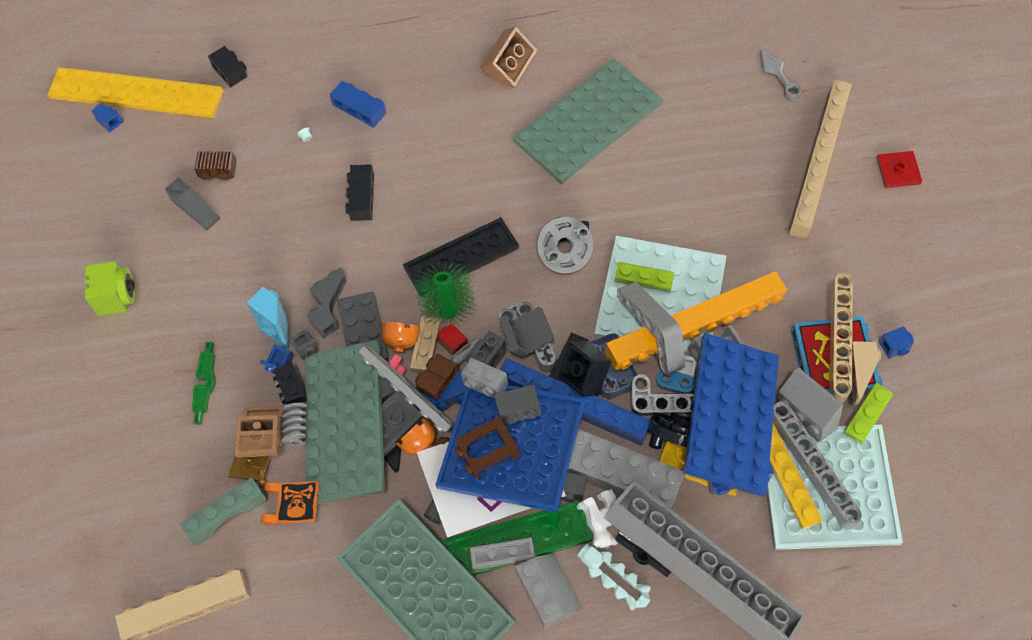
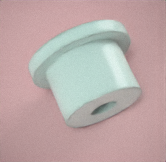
[297,127,312,142]

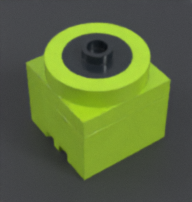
[85,261,135,316]

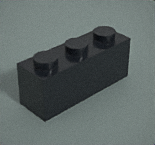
[345,164,374,221]

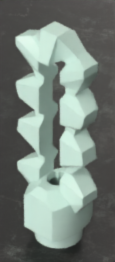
[577,543,651,611]

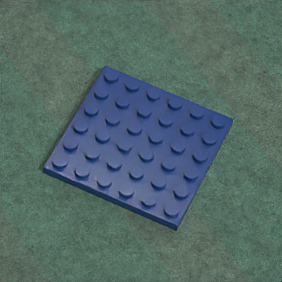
[435,385,586,513]

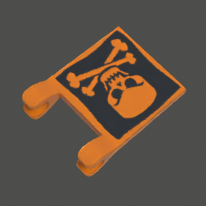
[261,481,319,526]

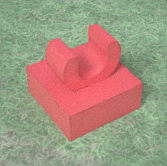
[389,354,406,375]

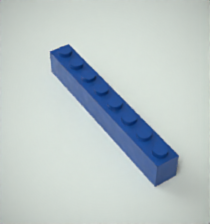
[500,358,650,446]

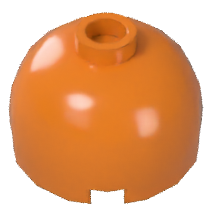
[381,322,420,353]
[396,417,436,455]

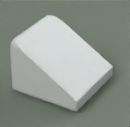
[676,354,697,377]

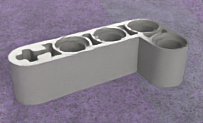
[499,301,556,373]
[631,374,694,414]

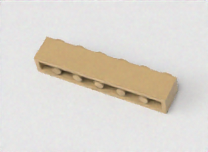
[115,569,251,640]

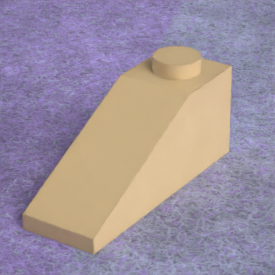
[852,342,881,405]

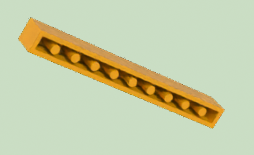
[604,271,787,371]

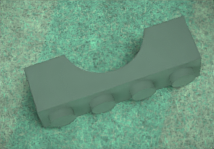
[180,477,267,547]

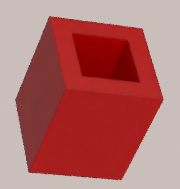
[437,323,468,355]

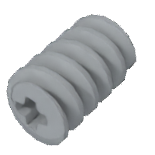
[281,403,308,447]

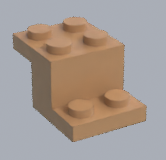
[234,405,284,458]

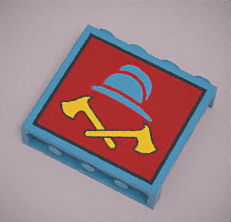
[791,316,883,393]

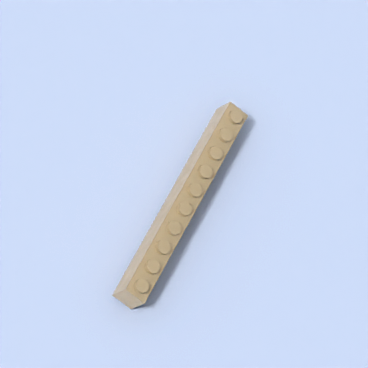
[789,80,852,240]

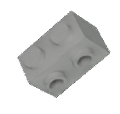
[461,358,509,399]

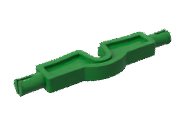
[192,341,216,425]

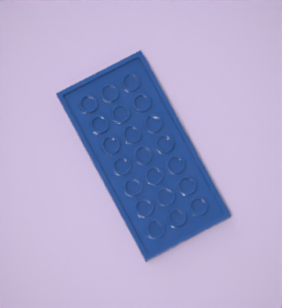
[683,333,779,497]

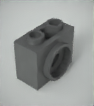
[467,330,506,368]

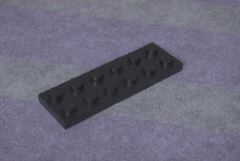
[402,217,519,296]

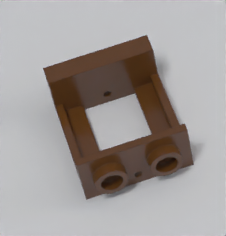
[454,416,520,481]

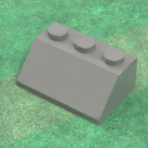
[777,367,843,442]
[515,554,582,630]

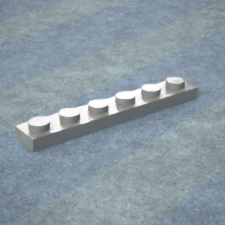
[359,346,454,432]

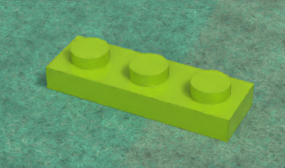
[615,262,675,292]
[844,383,894,444]

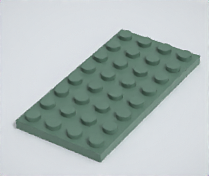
[513,59,663,184]
[305,340,385,504]
[336,499,516,640]

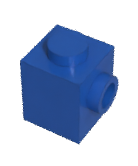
[879,326,914,359]

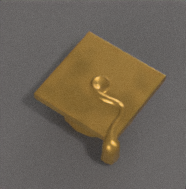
[228,456,270,488]

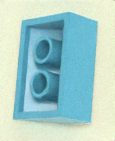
[247,287,289,349]

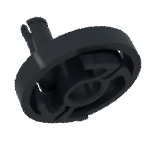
[648,413,691,462]

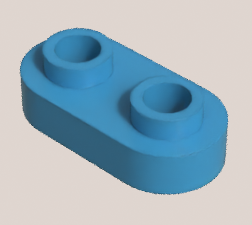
[656,370,695,393]

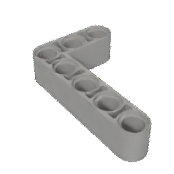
[617,282,685,375]

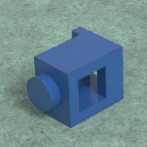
[91,103,123,133]

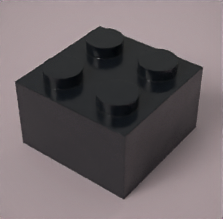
[558,341,612,396]

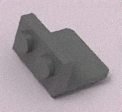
[499,307,554,358]

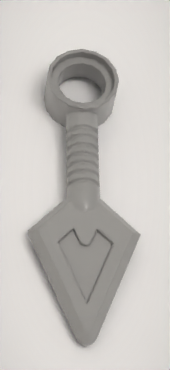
[760,50,801,101]

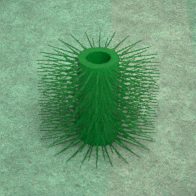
[415,263,476,329]

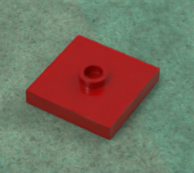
[876,151,922,188]

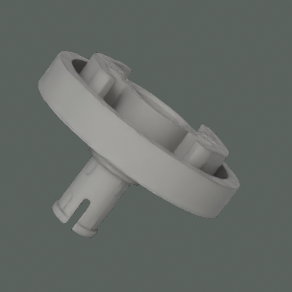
[536,217,593,273]

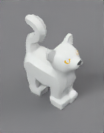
[576,489,618,550]

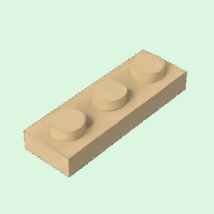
[410,316,441,373]

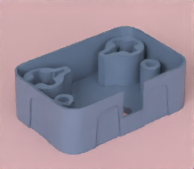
[589,333,639,400]

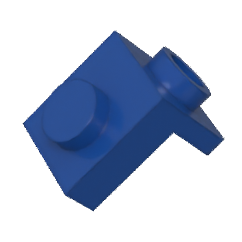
[260,344,293,374]

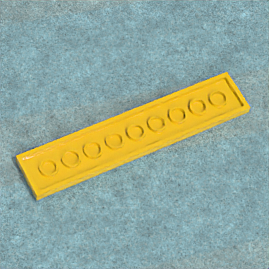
[47,67,223,118]

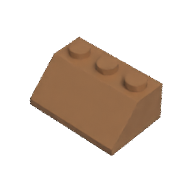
[480,26,537,88]

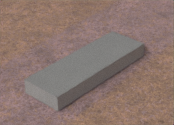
[470,537,535,570]

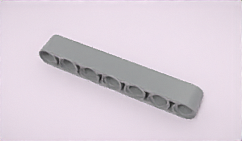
[773,401,862,529]

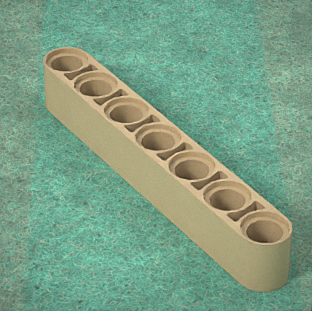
[829,273,853,403]

